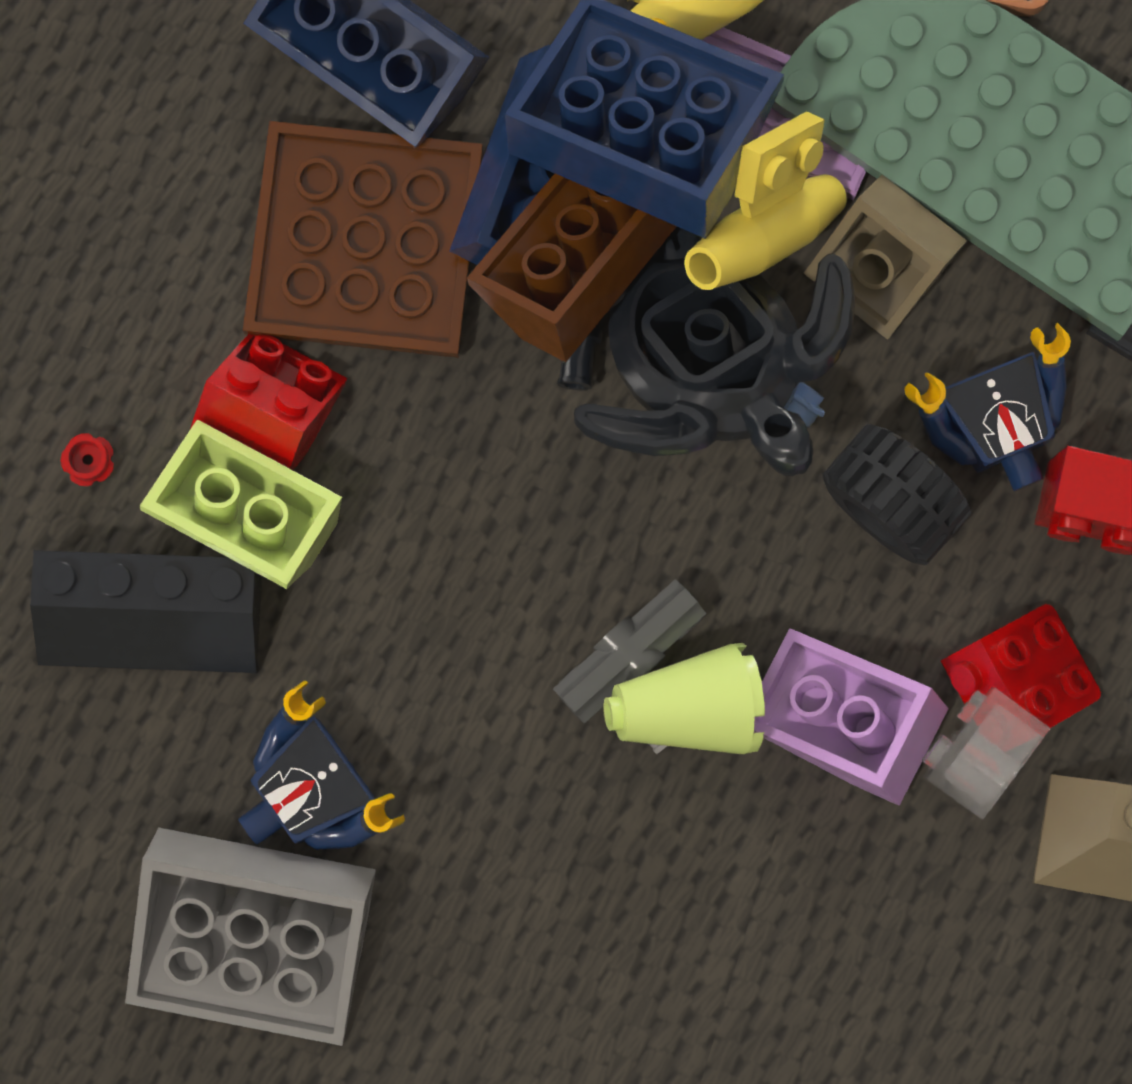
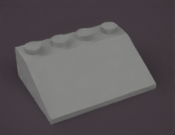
[125,828,376,1046]

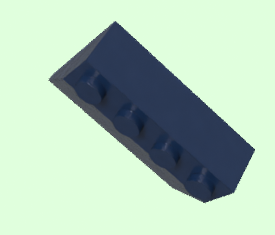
[505,0,784,239]

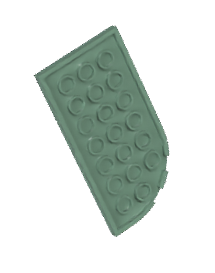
[772,0,1132,341]

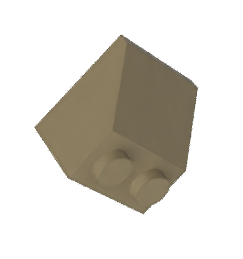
[804,175,967,340]

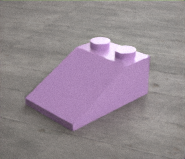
[754,628,949,806]

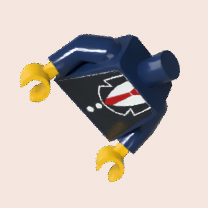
[904,323,1071,492]
[238,681,405,850]

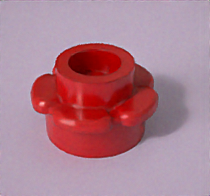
[61,433,114,487]

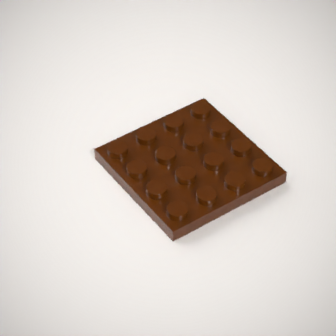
[243,121,483,358]

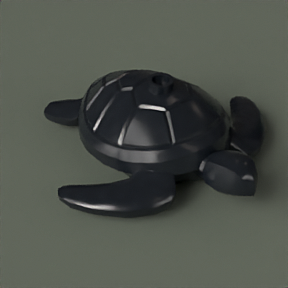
[574,227,856,476]

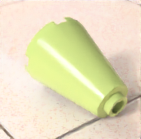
[604,643,765,754]

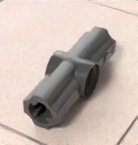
[553,579,707,724]

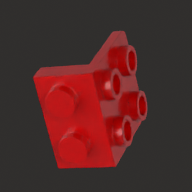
[941,604,1101,757]

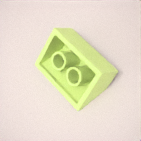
[140,419,342,589]

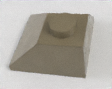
[1032,774,1132,902]

